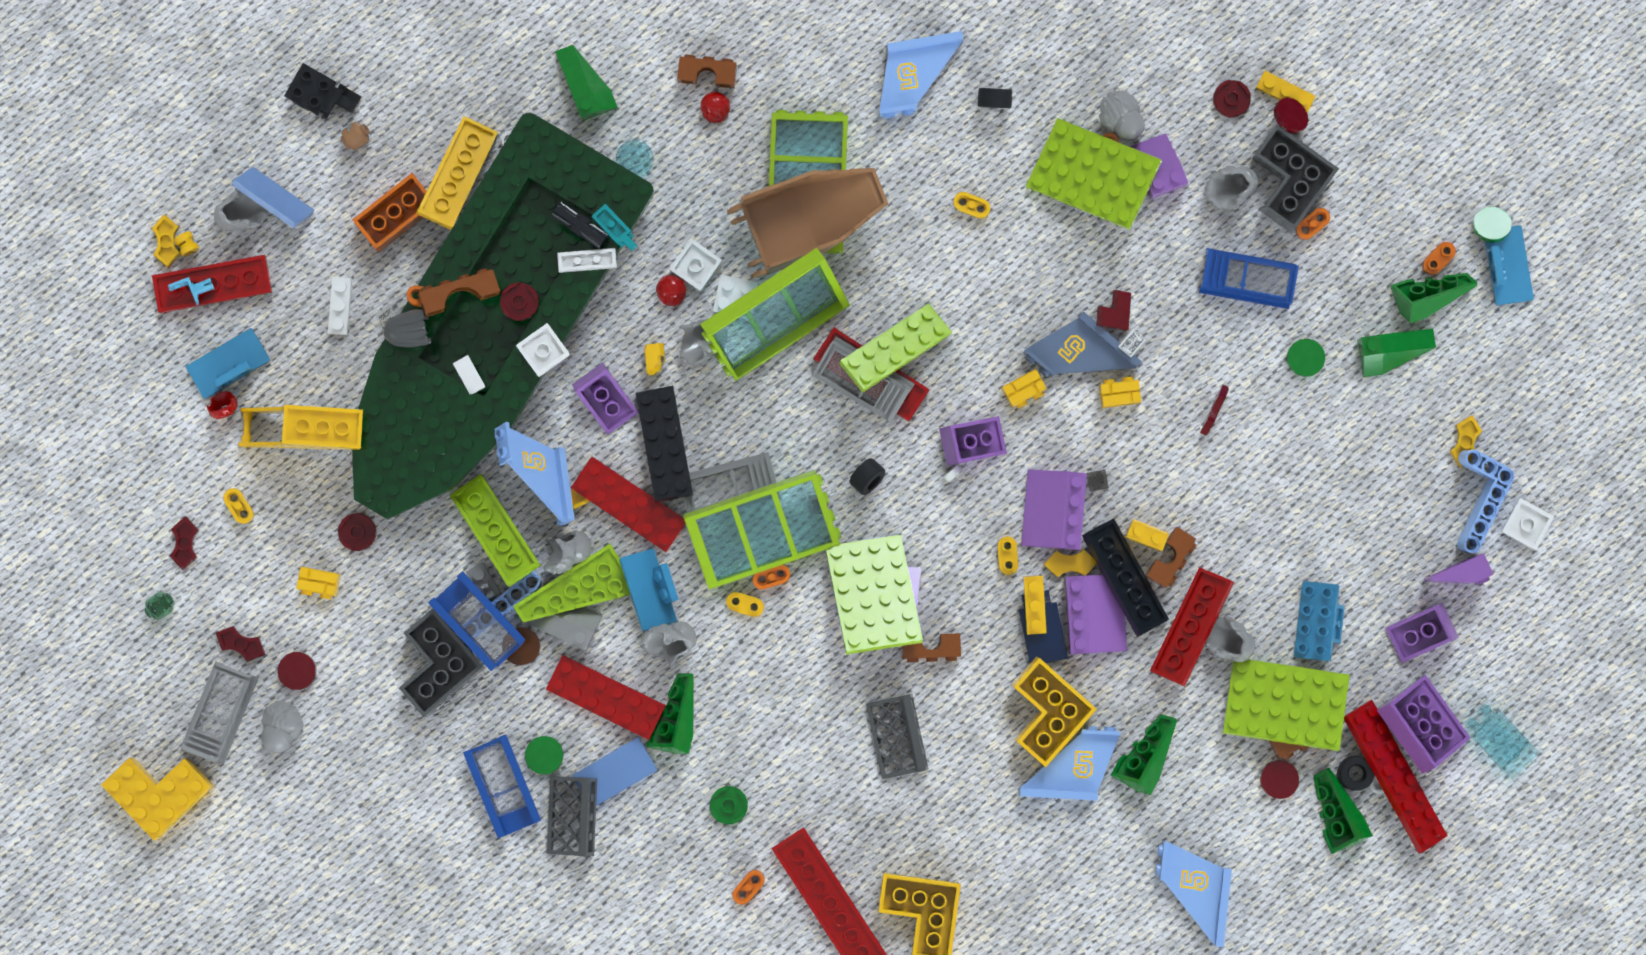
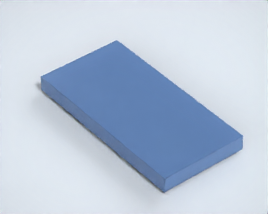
[232,167,314,228]
[572,737,658,806]

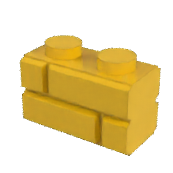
[1001,369,1047,409]
[1099,377,1141,408]
[1125,519,1169,552]
[296,567,341,600]

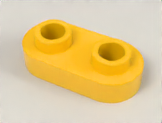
[953,192,990,219]
[223,488,254,524]
[997,536,1018,575]
[726,592,764,617]

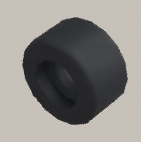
[978,88,1012,109]
[849,458,885,495]
[1337,756,1374,791]

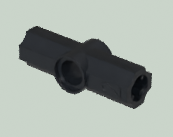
[552,202,609,249]

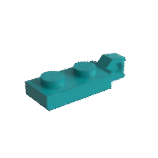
[591,204,637,252]

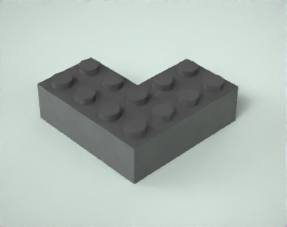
[1252,124,1339,233]
[399,608,485,717]

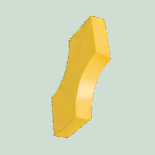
[151,214,181,268]
[1450,415,1482,468]
[1044,549,1097,578]

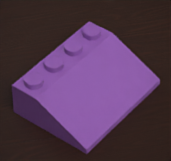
[1021,469,1087,551]
[1064,575,1127,654]
[1377,675,1470,774]

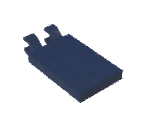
[1019,590,1068,664]

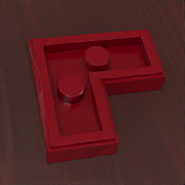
[1096,290,1131,331]

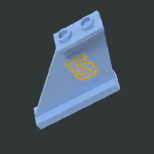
[879,31,963,119]
[495,422,575,526]
[1019,726,1120,801]
[1155,841,1232,947]

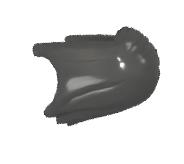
[383,309,431,347]

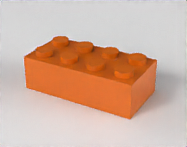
[352,173,427,253]

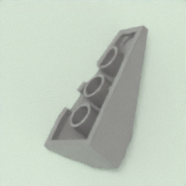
[517,608,603,651]

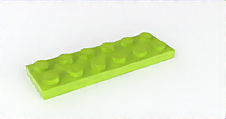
[839,303,952,393]
[450,474,541,587]

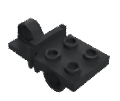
[284,63,362,120]

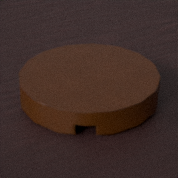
[502,627,541,665]

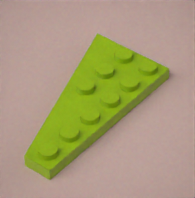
[512,544,630,623]

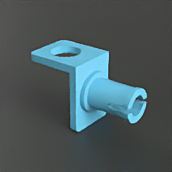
[168,277,214,305]

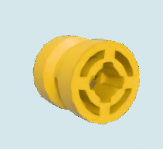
[174,231,200,257]

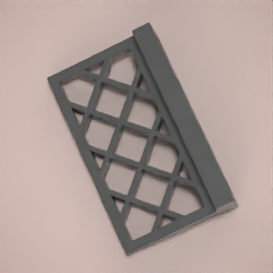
[866,694,929,779]
[547,776,598,857]

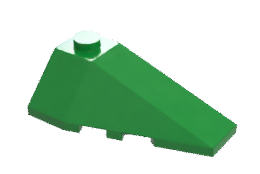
[555,45,618,122]
[1391,273,1478,323]
[1357,329,1436,378]
[646,673,694,754]
[1111,714,1177,795]
[1314,768,1373,854]

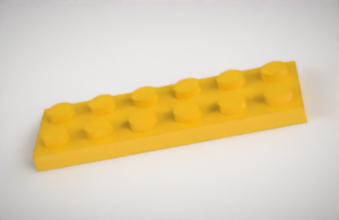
[416,116,498,230]

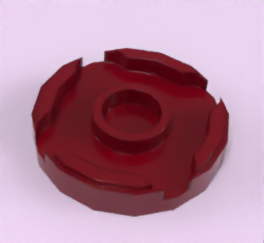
[1213,80,1251,118]
[1273,97,1309,134]
[500,282,539,321]
[338,513,377,551]
[278,652,317,690]
[1260,760,1299,799]

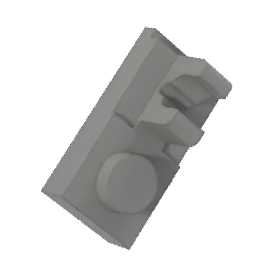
[466,562,502,602]

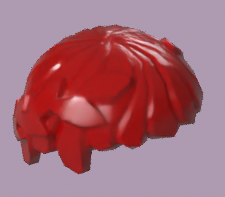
[700,91,730,124]
[656,275,686,307]
[207,391,238,419]

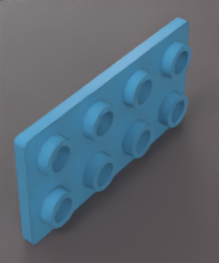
[1485,225,1534,306]
[186,328,270,399]
[619,549,679,631]
[1294,581,1345,661]

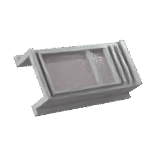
[812,337,914,423]
[685,452,780,515]
[181,661,258,764]

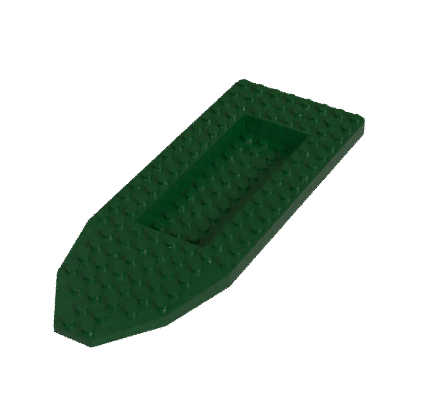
[352,112,654,520]

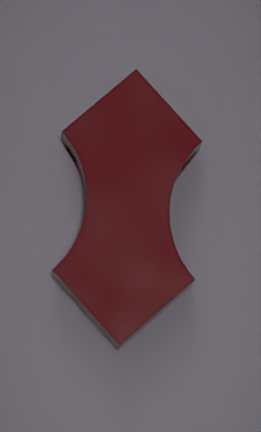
[1200,384,1229,436]
[170,516,199,570]
[216,626,266,662]

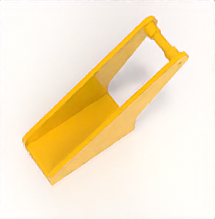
[238,405,363,450]

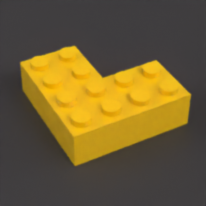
[1011,656,1097,767]
[101,757,215,841]
[878,872,961,955]

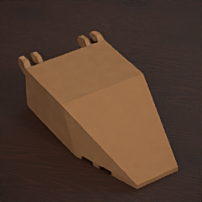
[727,168,888,278]

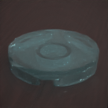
[616,140,654,177]

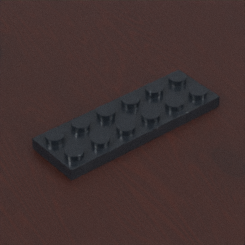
[636,386,693,503]
[1082,518,1169,637]

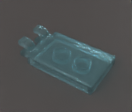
[1465,704,1539,779]

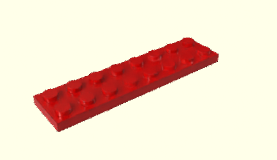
[1344,700,1448,854]
[771,827,887,955]

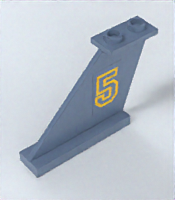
[1023,312,1142,377]

